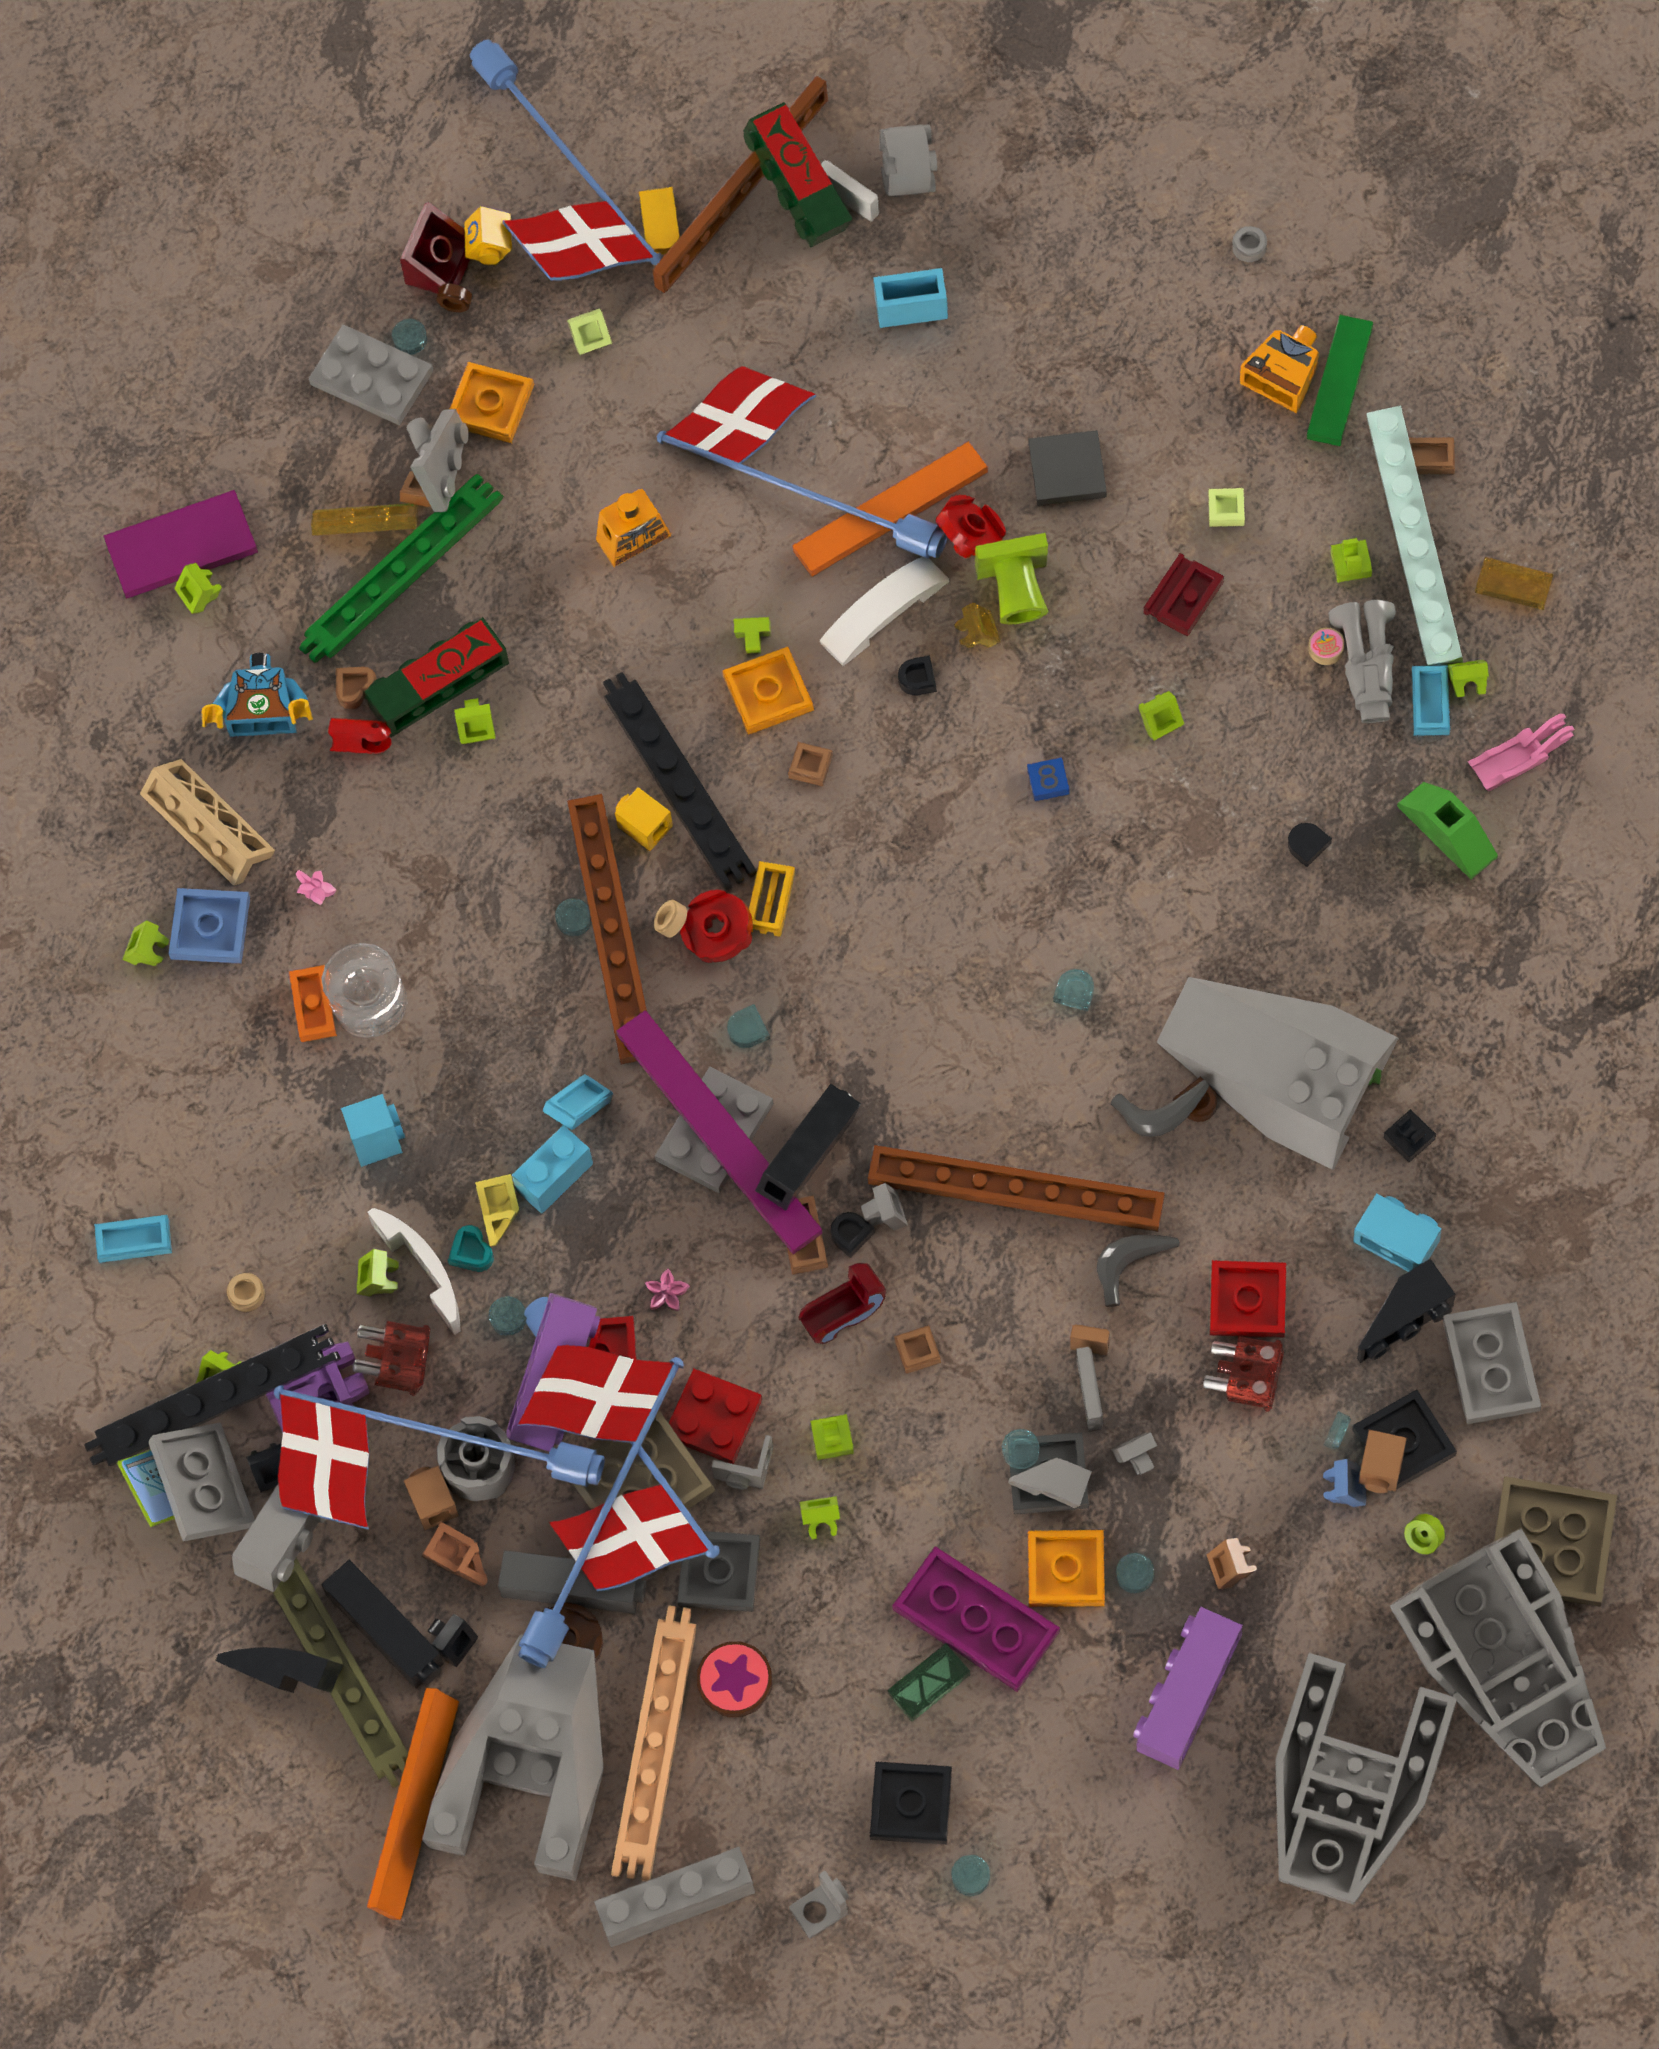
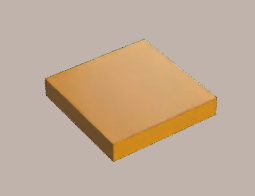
[450,362,534,443]
[722,646,814,735]
[1028,1530,1105,1607]

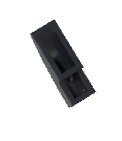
[215,1647,343,1693]

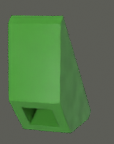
[1397,782,1498,879]

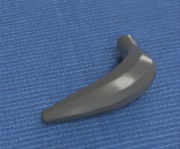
[1111,1080,1209,1137]
[1097,1235,1179,1307]

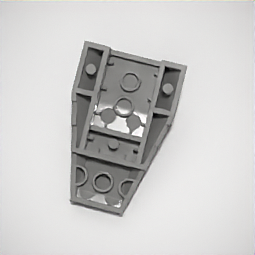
[1157,977,1398,1170]
[1389,1528,1606,1788]

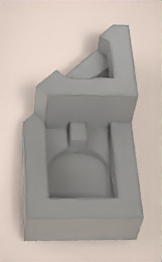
[1008,1457,1092,1508]

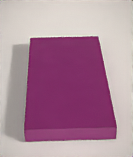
[103,489,258,599]
[892,1546,1060,1692]

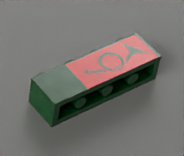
[743,102,852,247]
[364,617,509,738]

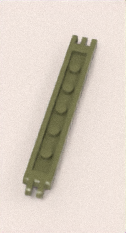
[272,1558,408,1788]

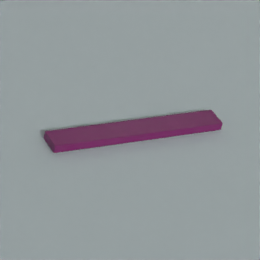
[616,1010,822,1255]

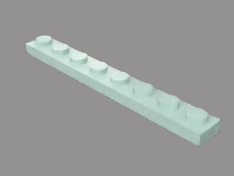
[1366,405,1463,666]

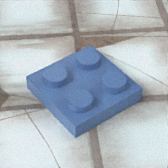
[169,888,250,964]

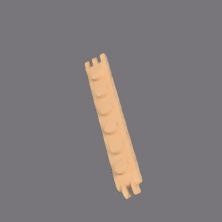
[611,1605,696,1881]

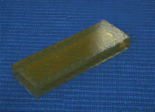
[311,503,418,536]

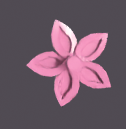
[296,870,336,905]
[645,1269,689,1311]

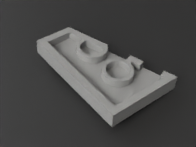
[411,409,469,512]

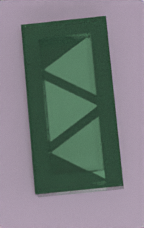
[887,1643,971,1722]

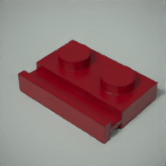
[1144,553,1224,637]

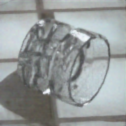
[321,943,408,1038]

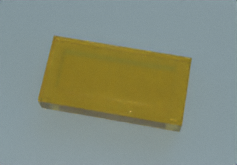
[1475,557,1554,610]

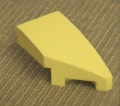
[475,1174,520,1247]

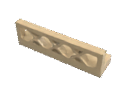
[140,759,275,886]

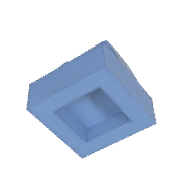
[1323,1459,1366,1507]

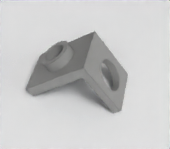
[712,1435,773,1489]
[789,1870,849,1939]

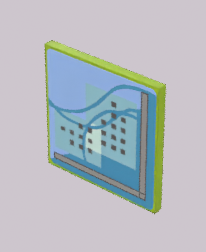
[117,1450,175,1527]

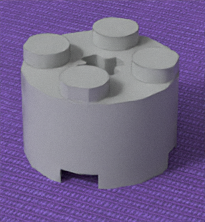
[879,124,937,196]
[437,1416,515,1501]

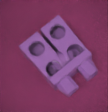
[266,1341,369,1433]

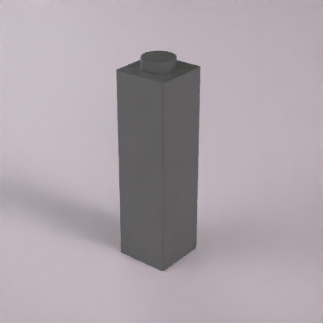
[498,1550,646,1614]

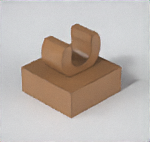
[1207,1538,1257,1589]

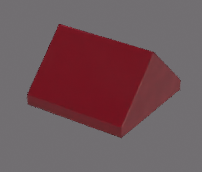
[400,202,470,294]

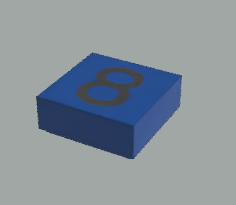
[1027,757,1070,801]

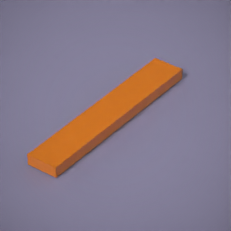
[792,441,988,577]
[367,1688,459,1920]

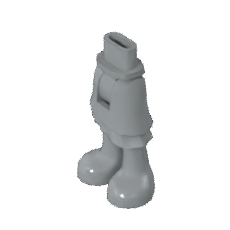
[1328,600,1396,724]

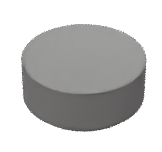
[1232,226,1267,262]

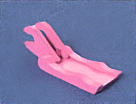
[1468,714,1575,792]

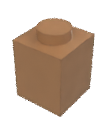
[1359,1430,1406,1493]
[403,1466,459,1531]

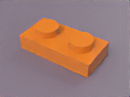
[289,965,337,1042]

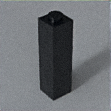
[755,1084,861,1211]
[321,1559,444,1689]

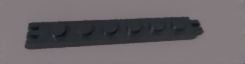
[603,672,757,891]
[84,1324,341,1466]

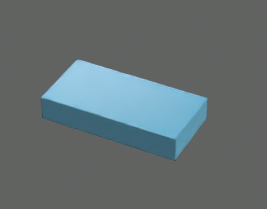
[1412,665,1450,736]
[543,1074,613,1130]
[94,1215,172,1263]

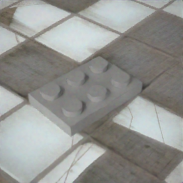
[309,324,434,426]
[655,1066,774,1193]
[1443,1302,1541,1424]
[148,1422,255,1542]

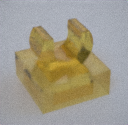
[954,602,1000,648]

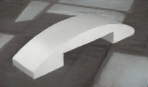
[820,557,949,666]
[368,1208,461,1336]

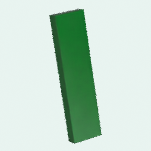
[1307,314,1373,447]

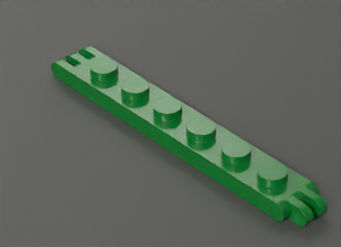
[299,474,503,663]

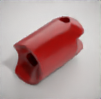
[328,718,392,754]

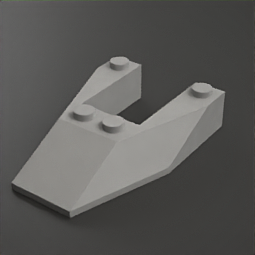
[422,1634,604,1881]
[1275,1653,1457,1905]

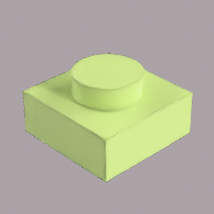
[567,309,612,355]
[1208,488,1245,527]

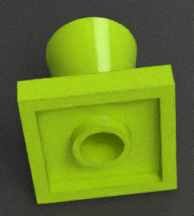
[975,533,1048,625]

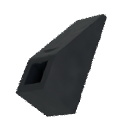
[1357,1259,1455,1363]

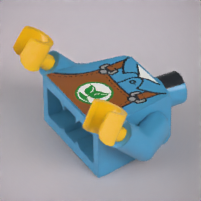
[202,653,313,737]

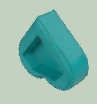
[448,1225,494,1272]

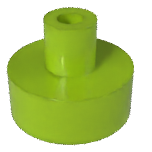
[1404,1514,1445,1554]

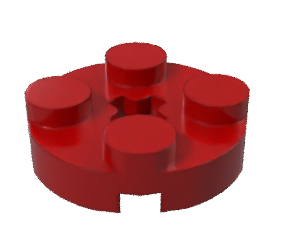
[936,495,1006,558]
[680,889,753,963]

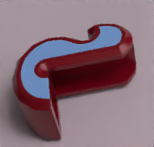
[798,1263,886,1344]

